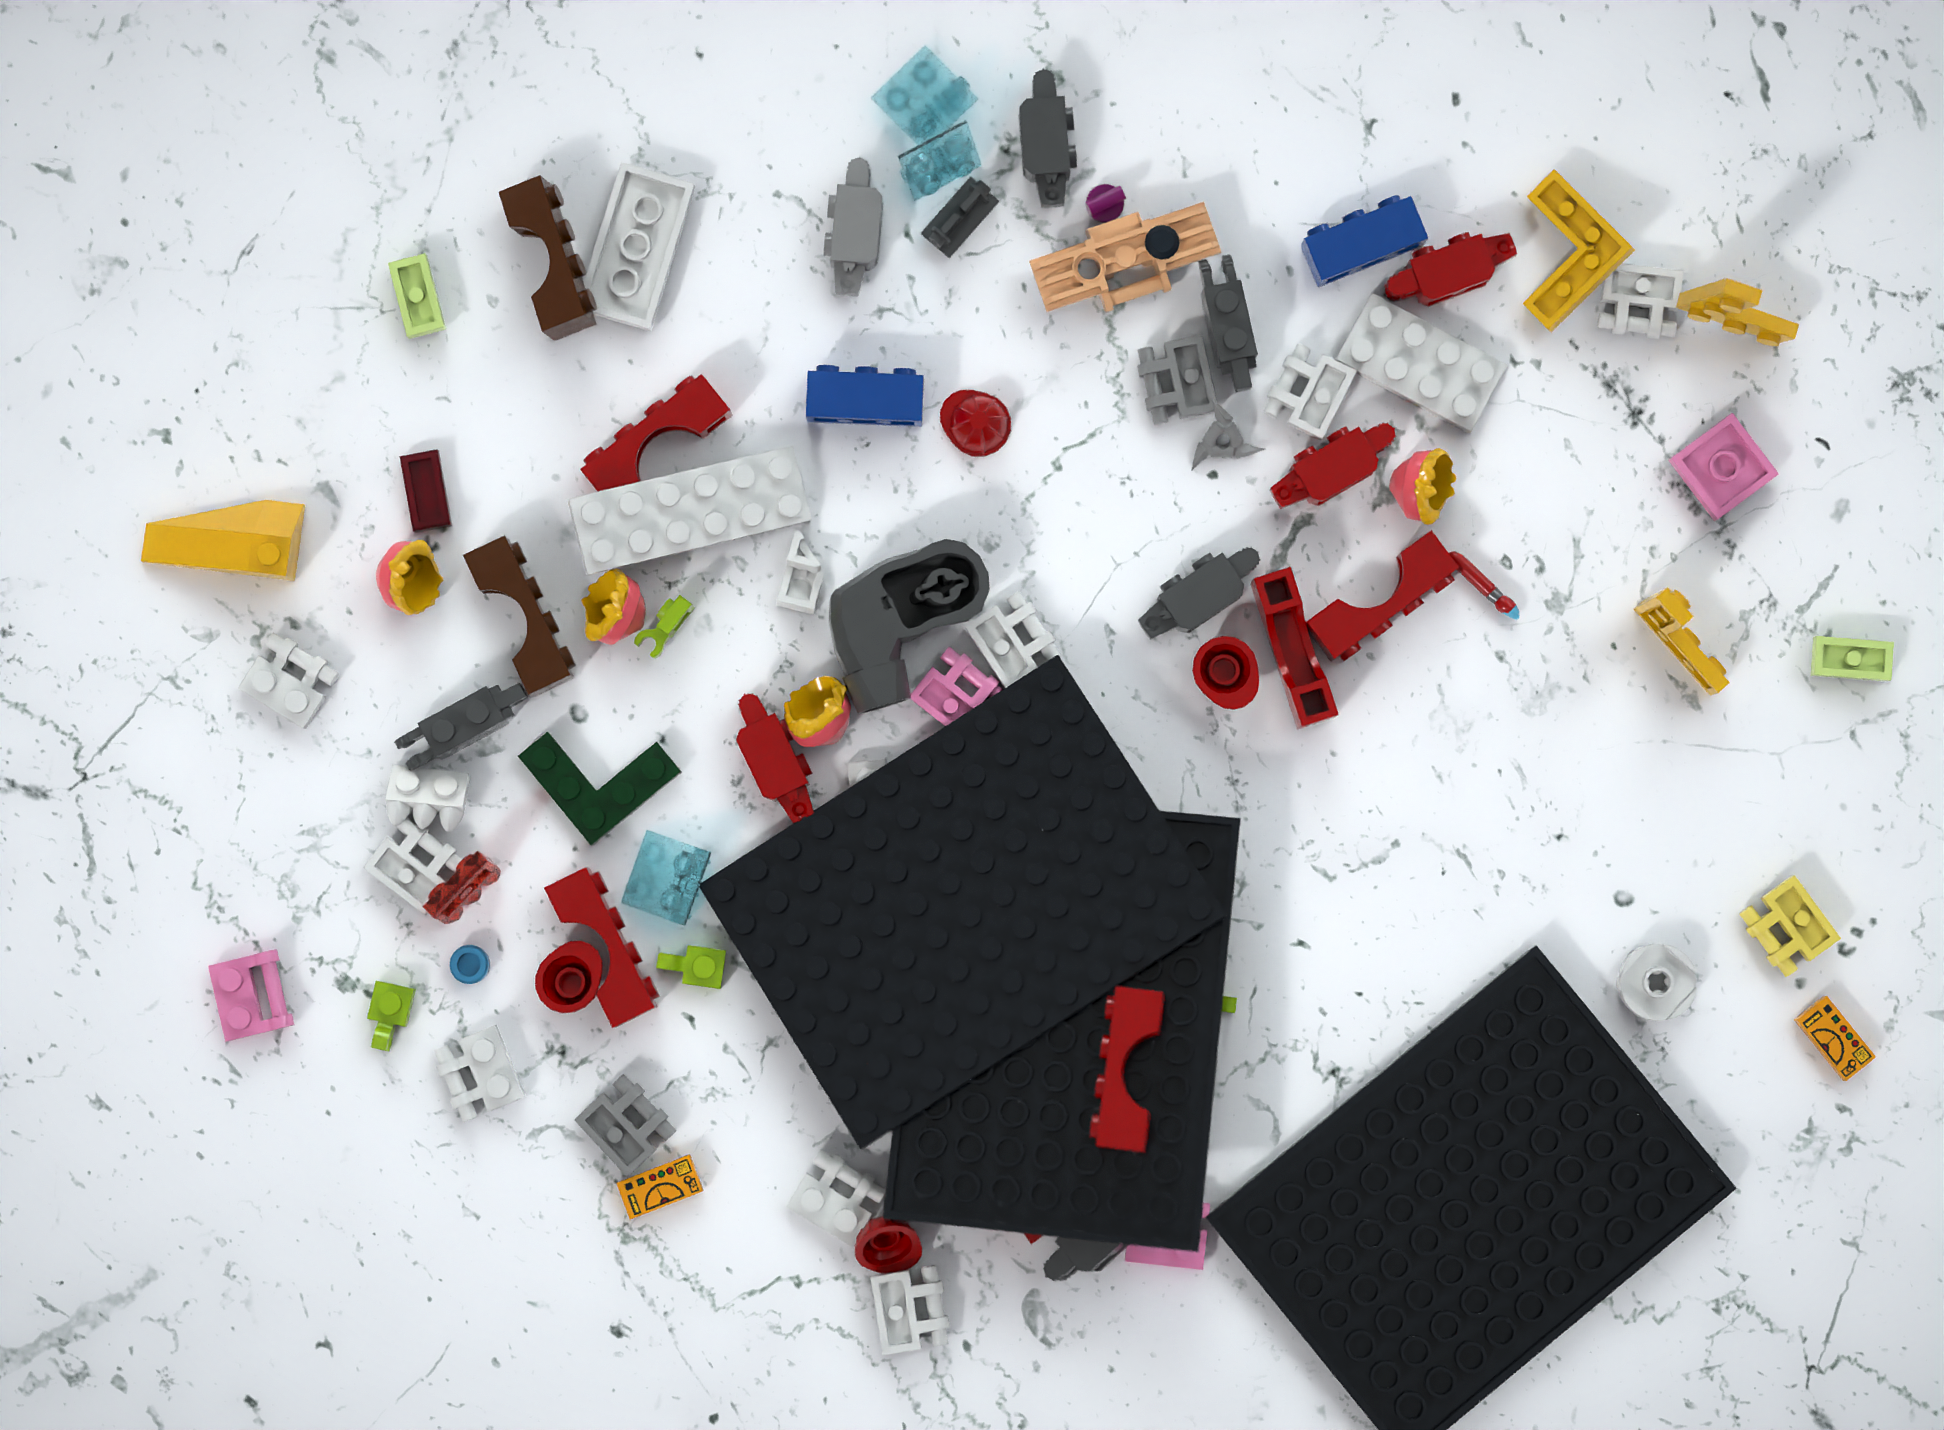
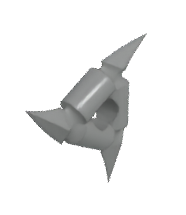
[1192,399,1265,470]

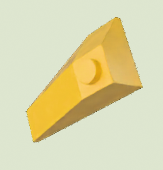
[141,500,305,581]

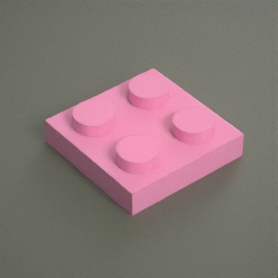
[1668,413,1779,521]

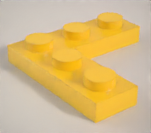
[1522,169,1635,332]
[1676,278,1799,346]
[1634,587,1730,696]

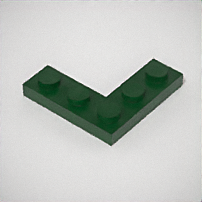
[518,732,682,846]

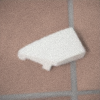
[777,530,824,615]

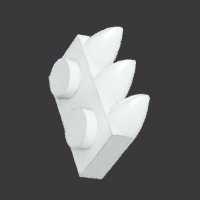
[385,765,470,832]

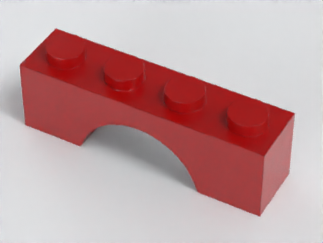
[580,374,733,492]
[1306,530,1459,662]
[1250,567,1339,730]
[544,867,660,1028]
[1090,986,1165,1153]

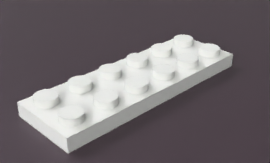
[567,445,812,575]

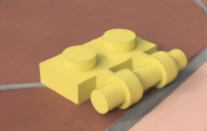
[1739,875,1841,977]

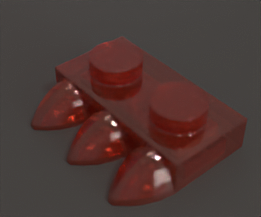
[422,850,501,924]

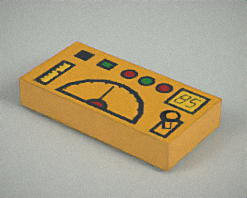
[1794,996,1876,1081]
[616,1154,704,1220]

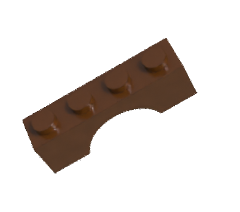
[498,175,597,341]
[463,535,576,698]

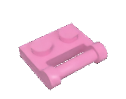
[208,949,294,1042]

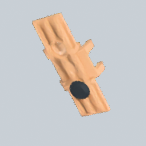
[1029,202,1221,312]

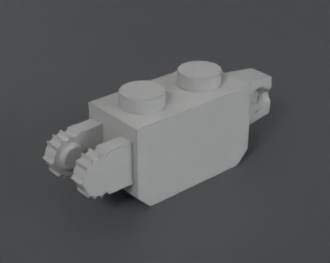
[824,156,883,296]

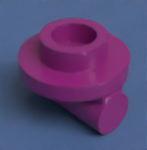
[1085,184,1126,223]

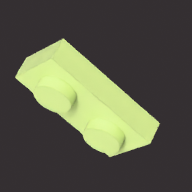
[388,253,446,339]
[1811,636,1894,682]

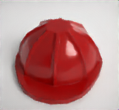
[940,390,1011,457]
[1192,636,1259,710]
[535,940,603,1014]
[854,1216,922,1274]

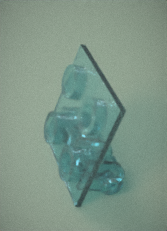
[871,45,979,152]
[898,120,982,201]
[621,830,712,926]

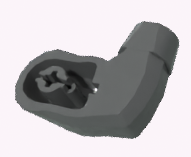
[829,539,990,714]

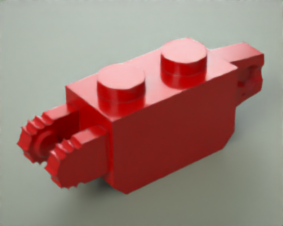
[1383,232,1518,307]
[1269,422,1396,509]
[736,693,814,823]

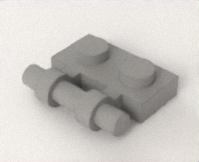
[1137,335,1217,425]
[574,1074,677,1177]

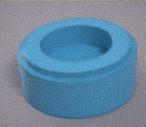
[450,945,490,984]

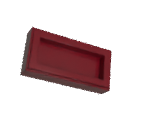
[399,449,453,533]

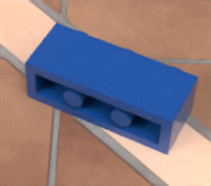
[1301,195,1429,288]
[806,365,924,427]

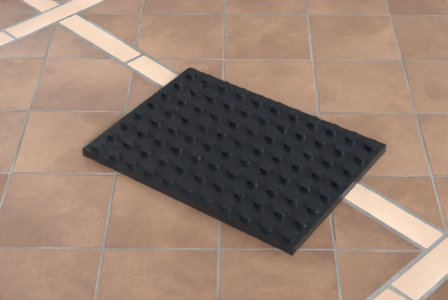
[698,655,1227,1150]
[883,811,1241,1252]
[1205,945,1737,1430]

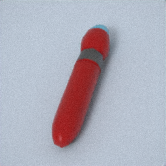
[1449,551,1520,620]

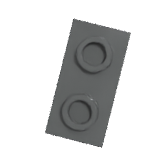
[920,176,999,259]

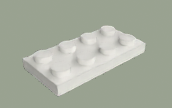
[584,162,696,331]
[1336,292,1507,434]

